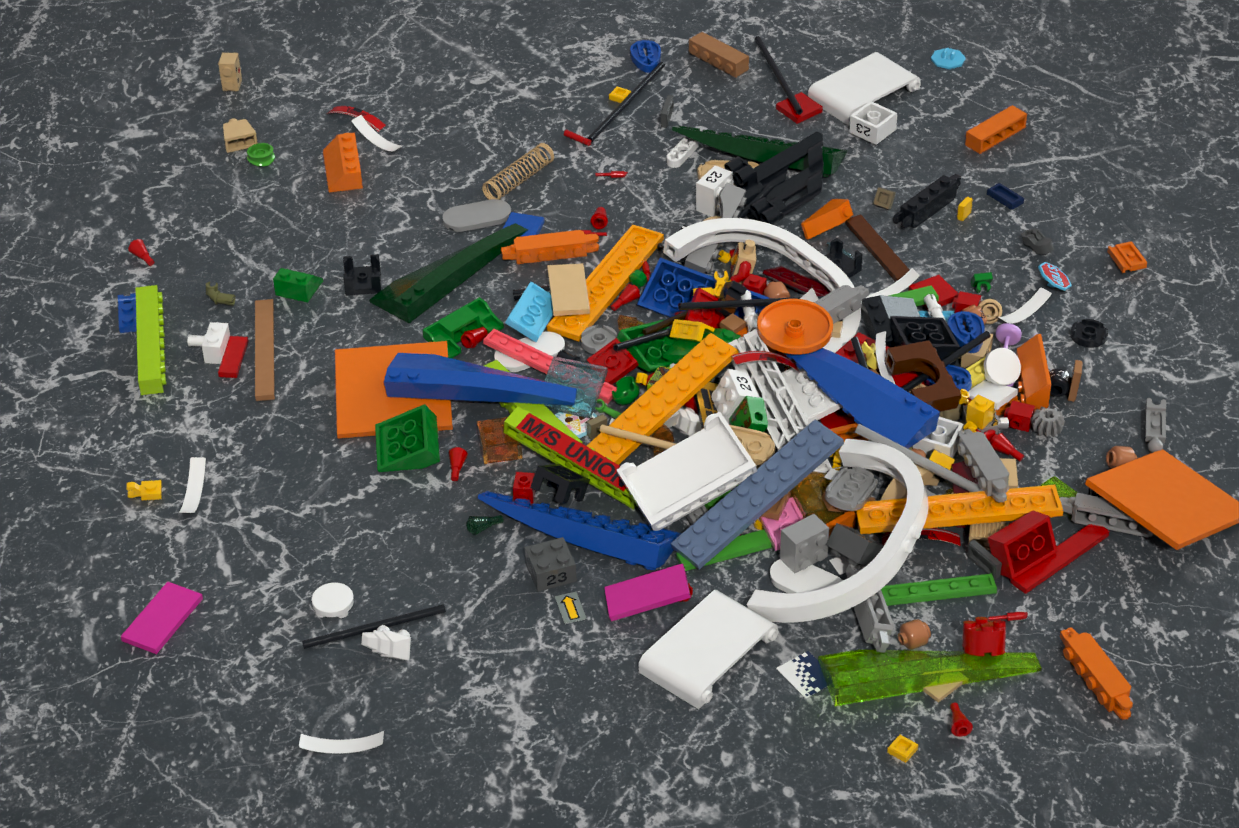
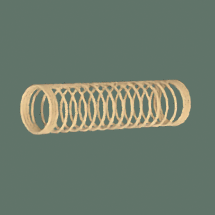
[482,143,554,200]

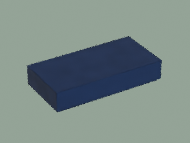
[987,183,1024,210]

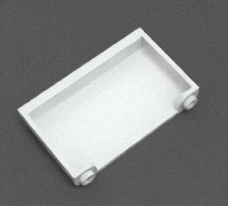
[808,52,921,126]
[616,412,757,531]
[639,590,778,709]

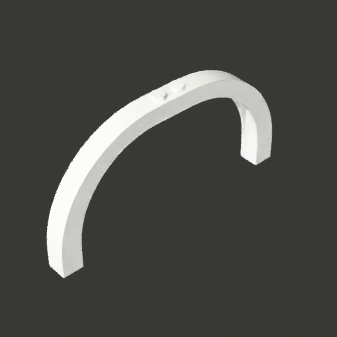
[663,218,861,353]
[747,439,928,623]

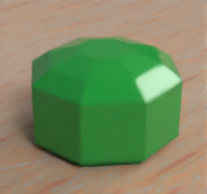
[629,270,647,288]

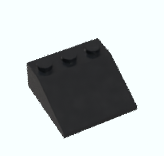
[861,295,920,348]
[890,316,960,366]

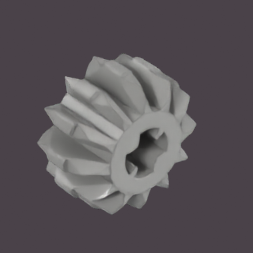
[1031,406,1065,437]

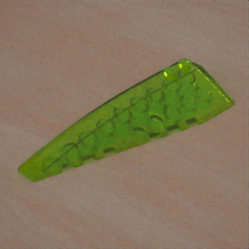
[818,650,1042,706]

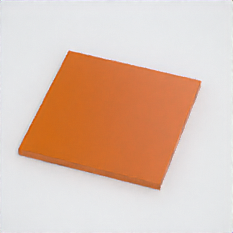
[335,341,453,439]
[1085,449,1239,550]

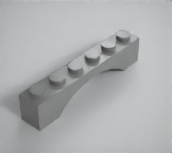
[684,183,747,274]

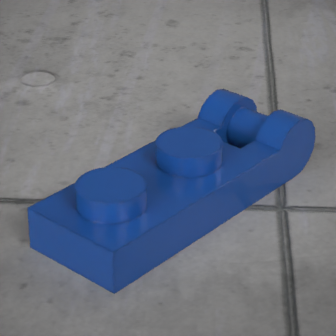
[118,293,137,333]

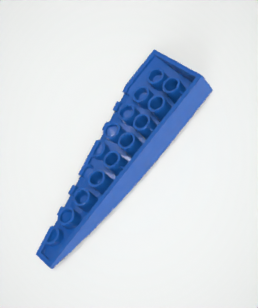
[637,258,770,320]
[784,348,940,449]
[384,353,577,405]
[478,491,682,570]

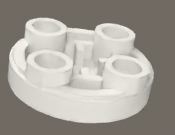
[984,348,1021,386]
[312,583,354,618]

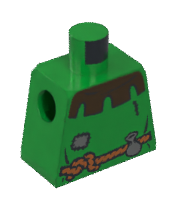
[729,396,768,432]

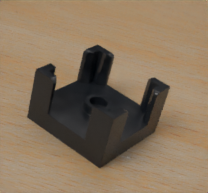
[817,238,862,278]
[343,254,381,296]
[531,464,590,504]

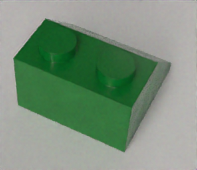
[273,268,323,303]

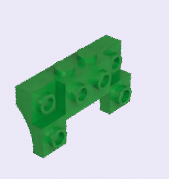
[422,297,504,358]

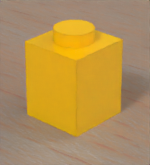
[966,394,995,430]

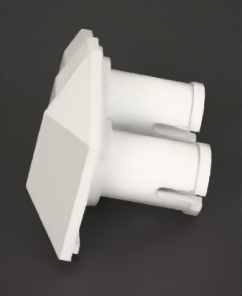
[669,407,702,437]
[361,625,411,660]

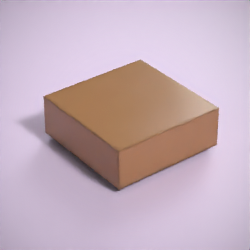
[720,313,746,333]

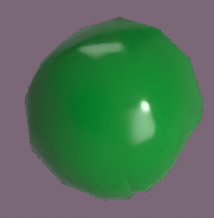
[612,376,640,405]

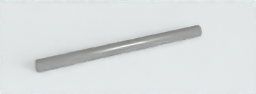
[855,424,983,492]

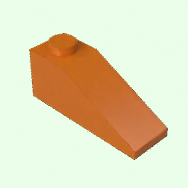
[801,199,853,239]

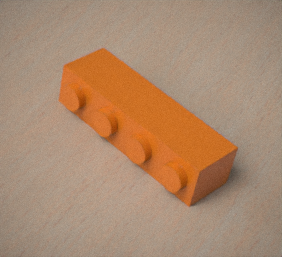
[965,105,1027,154]

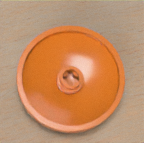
[757,299,833,354]

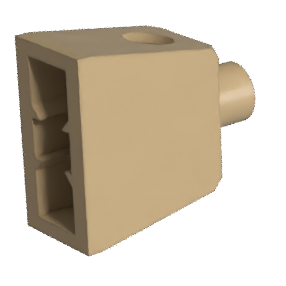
[223,118,257,153]

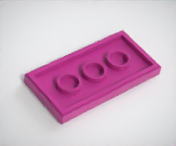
[604,563,691,622]
[121,581,203,654]

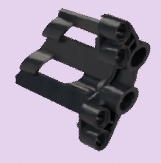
[724,131,824,225]

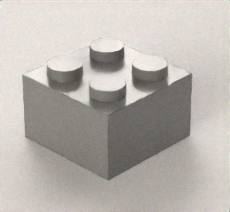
[780,514,829,573]

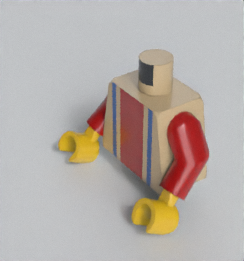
[718,240,756,284]

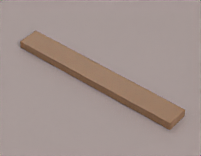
[255,299,275,401]

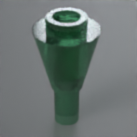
[466,515,503,535]

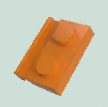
[1107,241,1148,273]

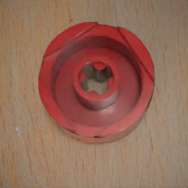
[962,617,1006,656]

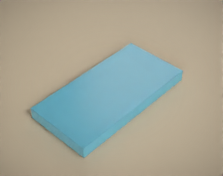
[505,282,553,342]

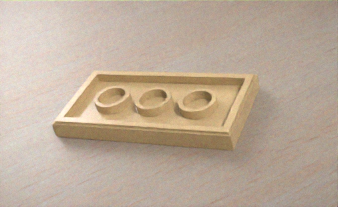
[547,263,590,316]

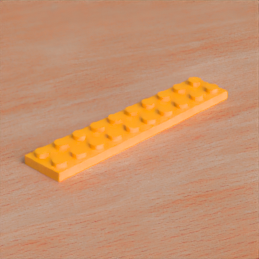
[547,225,664,342]
[587,333,738,465]
[855,485,1063,534]

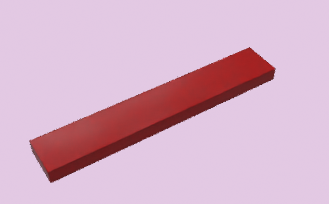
[1010,524,1110,594]

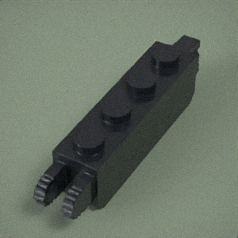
[893,174,961,229]

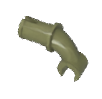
[206,282,236,306]

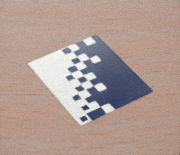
[776,651,838,698]

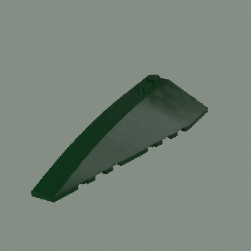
[672,125,847,177]
[369,223,528,323]

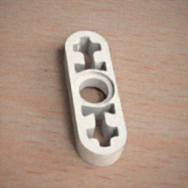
[667,136,699,168]

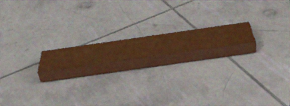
[845,214,909,282]

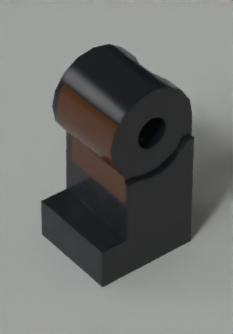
[715,281,747,317]

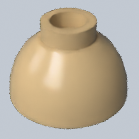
[978,299,1002,324]

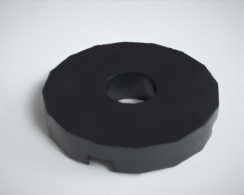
[1071,319,1108,348]

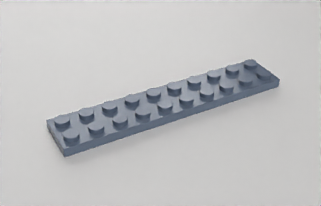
[671,419,844,569]

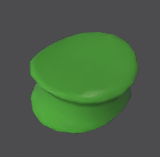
[247,143,275,167]

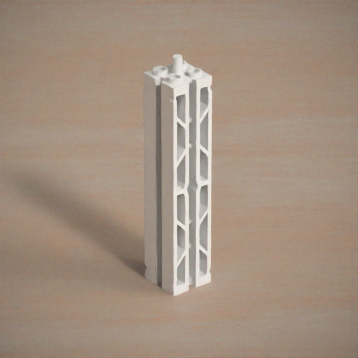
[728,328,832,488]

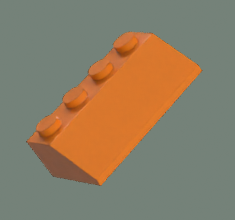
[323,133,363,193]
[1016,334,1051,412]

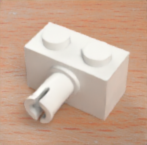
[188,322,230,364]

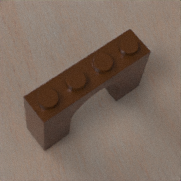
[884,340,961,411]

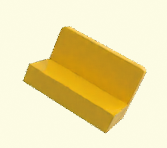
[669,319,715,342]

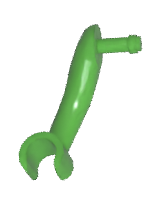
[595,399,622,419]

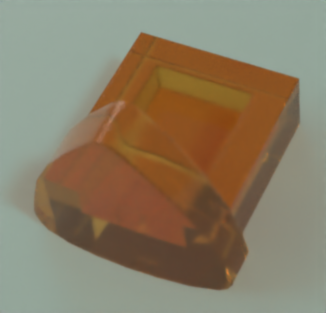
[651,424,674,456]

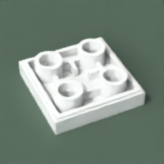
[968,380,1018,410]

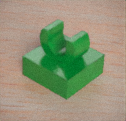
[971,272,993,293]

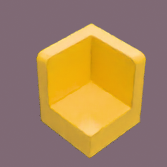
[929,449,955,470]

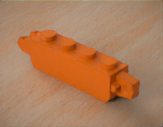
[501,230,599,264]
[1060,627,1133,720]

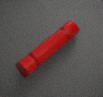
[564,130,591,146]

